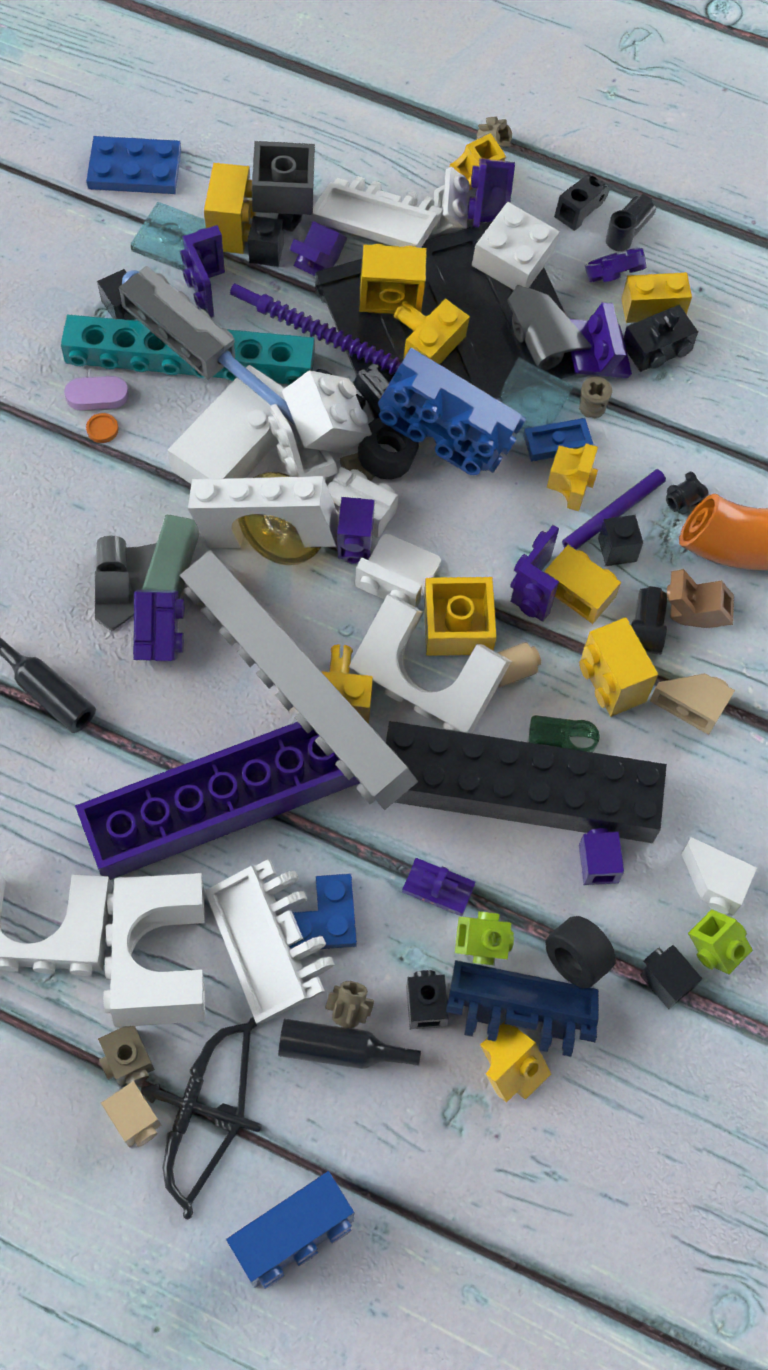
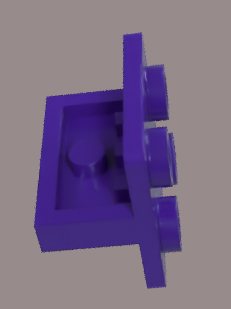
[570,302,632,378]

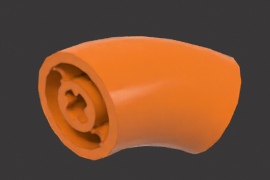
[679,493,768,571]

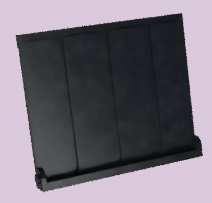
[315,221,577,419]

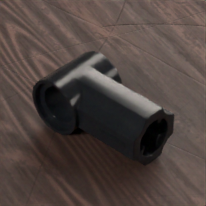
[606,194,656,251]
[631,586,668,655]

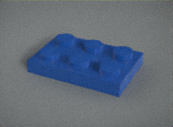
[86,136,181,194]

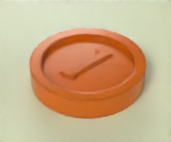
[86,413,118,443]

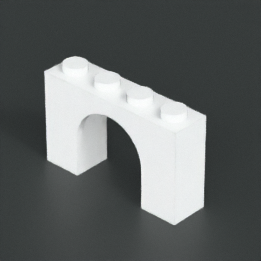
[188,476,339,548]
[349,595,512,733]
[0,872,113,976]
[103,873,205,1027]

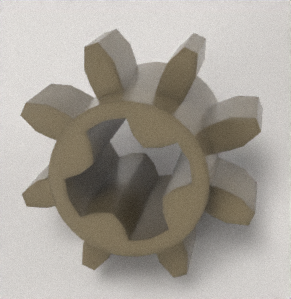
[477,116,512,150]
[325,981,374,1028]

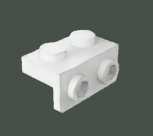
[431,167,469,238]

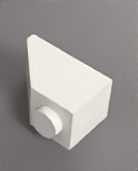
[681,837,757,915]

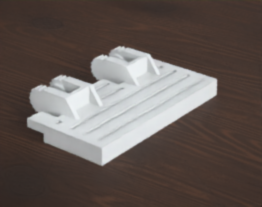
[310,176,443,248]
[205,859,335,1024]

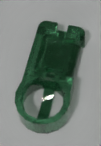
[527,715,600,752]

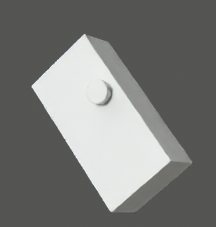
[168,365,293,484]

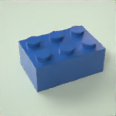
[226,1171,355,1289]

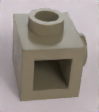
[98,1026,155,1087]

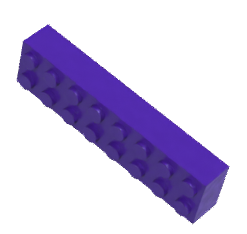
[75,722,360,880]

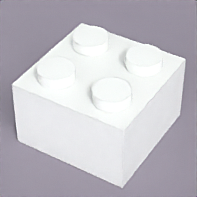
[472,202,560,290]
[282,370,372,453]

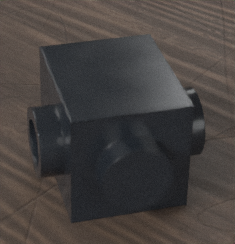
[406,970,449,1030]

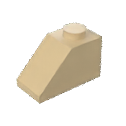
[650,673,735,735]

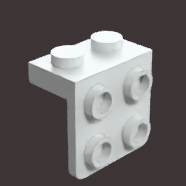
[267,404,338,480]
[355,534,441,608]

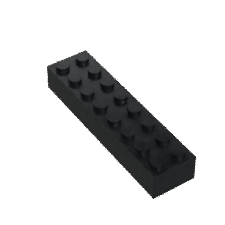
[385,721,667,843]

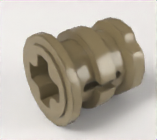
[579,377,612,418]

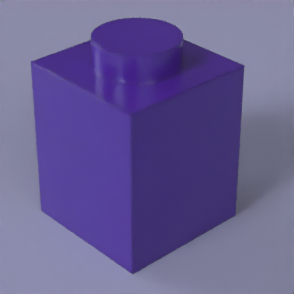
[579,828,624,885]

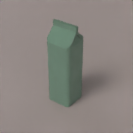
[142,514,199,599]

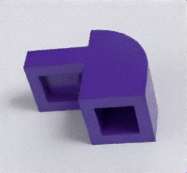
[289,221,347,276]

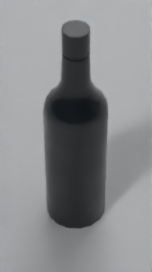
[0,637,96,733]
[278,1019,421,1069]

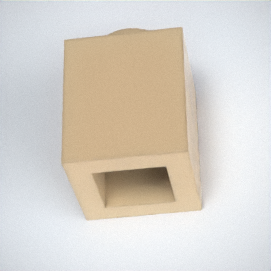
[101,1081,162,1148]

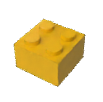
[204,162,256,254]
[359,244,426,314]
[423,577,496,656]
[579,617,658,717]

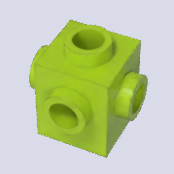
[688,909,753,975]
[455,911,514,965]

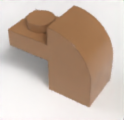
[667,569,734,628]

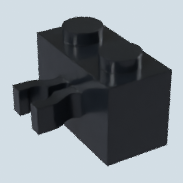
[623,305,698,372]

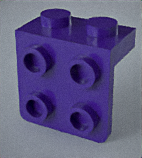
[467,158,515,227]
[180,225,225,318]
[510,525,559,622]

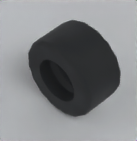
[358,418,419,480]
[545,916,616,988]

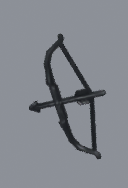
[141,1017,262,1220]

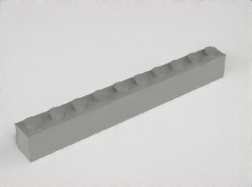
[179,550,418,810]

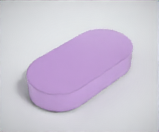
[64,376,129,410]

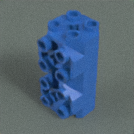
[378,347,526,475]

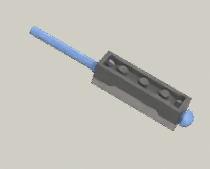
[119,266,296,426]

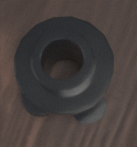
[666,471,709,514]

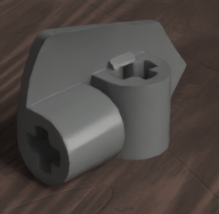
[508,285,592,371]
[95,535,157,631]

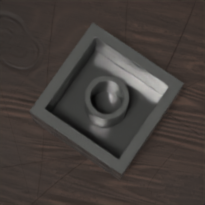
[252,141,315,215]

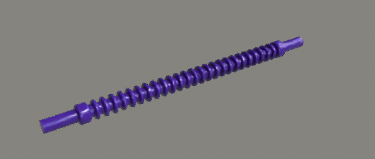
[230,283,401,375]

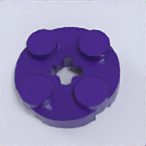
[584,248,647,282]

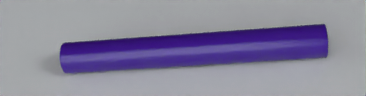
[562,469,666,550]

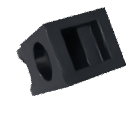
[554,174,610,231]

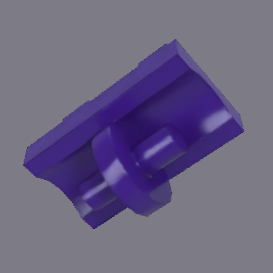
[402,858,476,917]

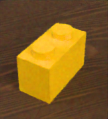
[621,272,692,323]
[544,544,621,624]

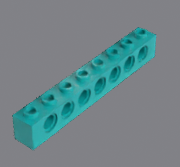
[61,314,315,385]

